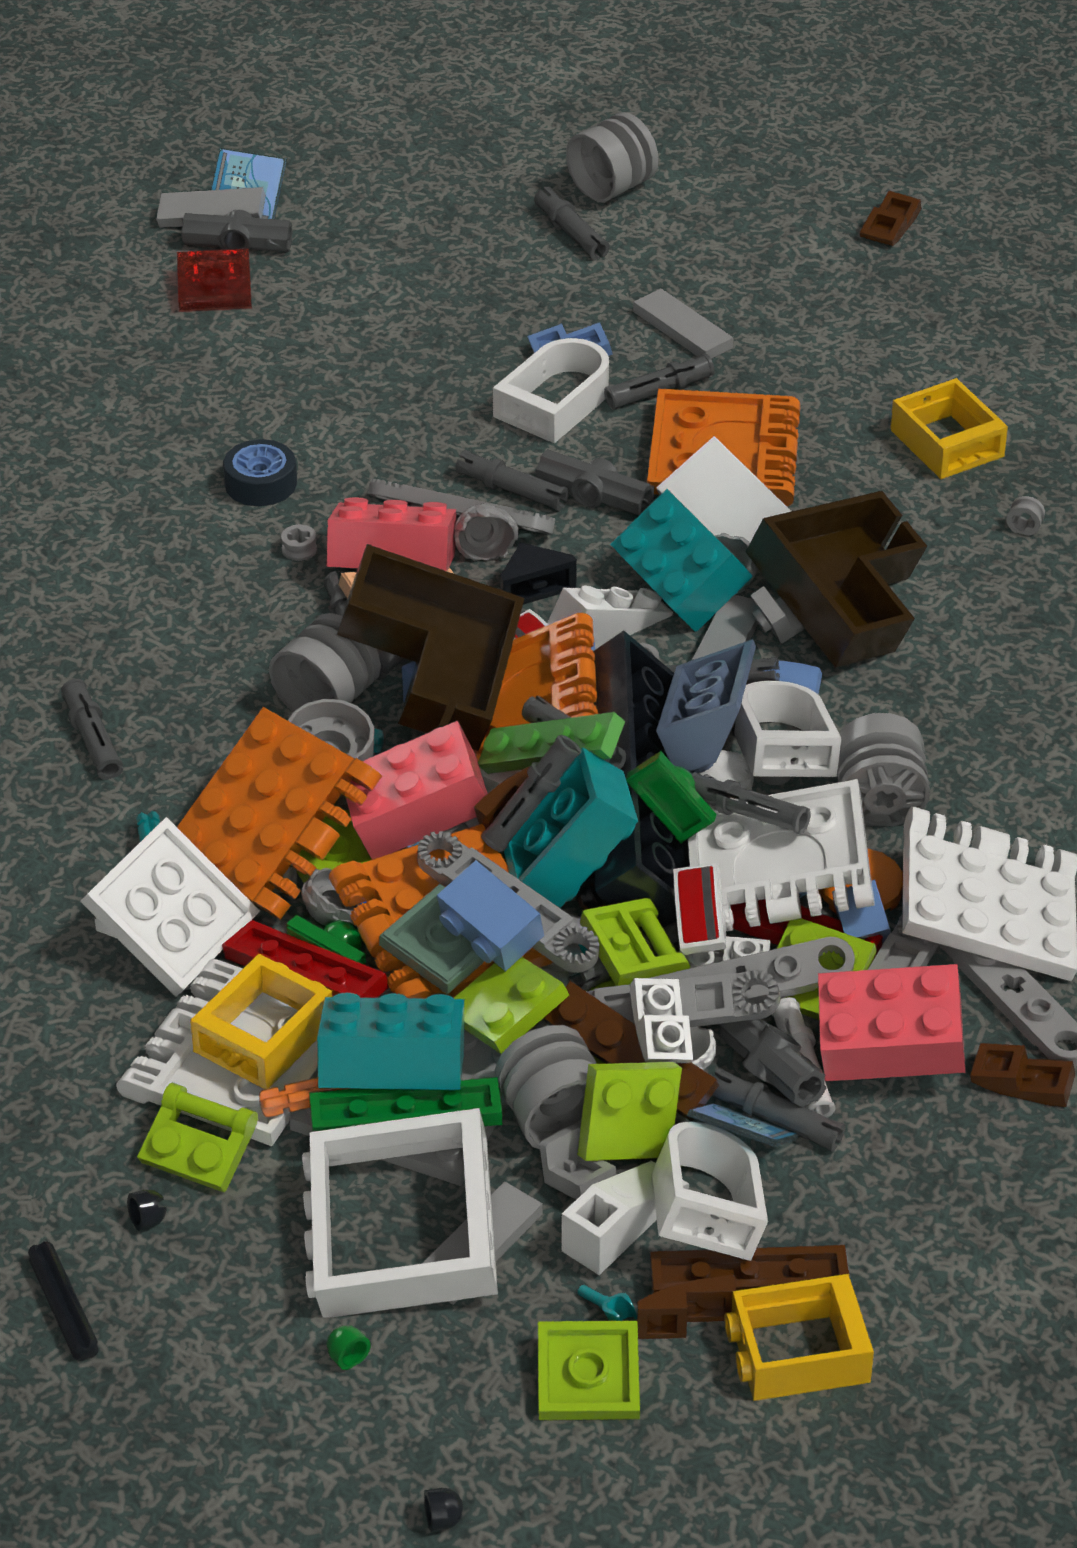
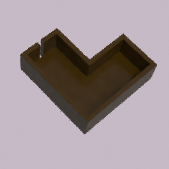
[745,491,927,668]
[337,544,525,751]

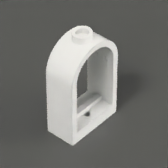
[493,338,609,443]
[734,681,841,777]
[652,1122,768,1261]

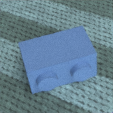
[437,860,544,972]

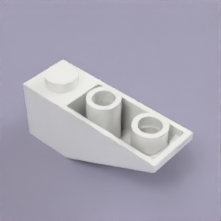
[547,585,673,650]
[562,1161,689,1275]

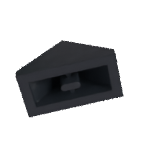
[500,542,577,605]

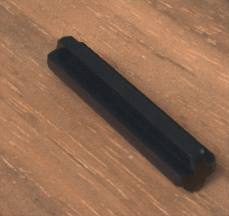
[28,1241,99,1361]

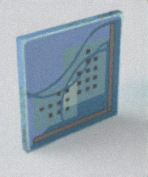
[211,148,287,219]
[687,1103,798,1147]

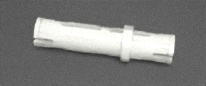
[772,997,835,1118]

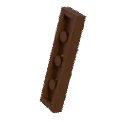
[543,981,719,1122]
[650,1245,849,1294]

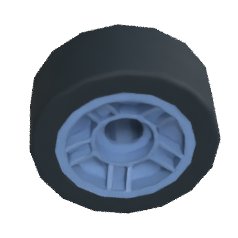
[223,439,297,506]

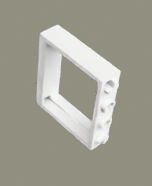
[302,1108,498,1318]

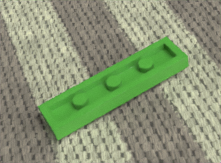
[478,712,625,774]

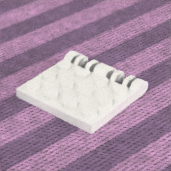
[688,779,875,931]
[902,806,1077,981]
[116,959,318,1146]

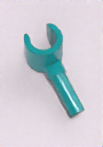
[578,1285,637,1321]

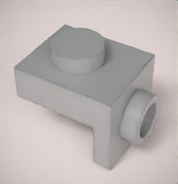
[751,586,805,643]
[540,1125,616,1200]

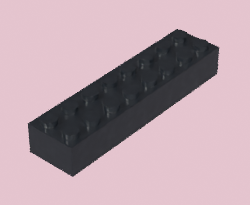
[593,630,690,928]

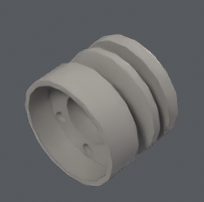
[566,112,658,203]
[269,613,381,712]
[288,699,374,810]
[837,713,930,826]
[495,1025,596,1149]

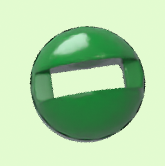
[327,1325,371,1370]

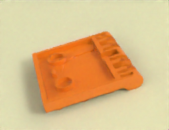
[647,389,801,507]
[473,613,598,761]
[177,707,382,920]
[329,824,554,999]

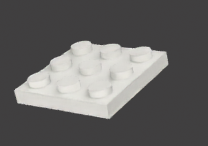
[80,817,260,997]

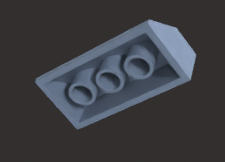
[656,639,756,774]

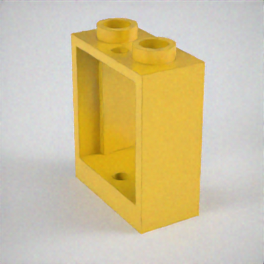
[891,378,1008,479]
[190,954,332,1089]
[724,1274,874,1401]

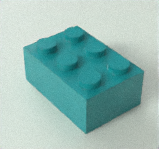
[610,489,753,632]
[504,747,638,908]
[317,993,464,1090]

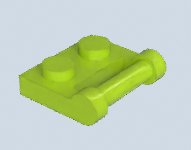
[580,898,690,986]
[137,1082,258,1193]

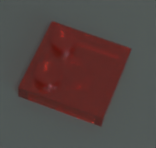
[177,248,252,312]

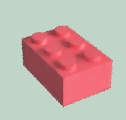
[327,497,456,571]
[346,721,488,860]
[818,964,966,1081]

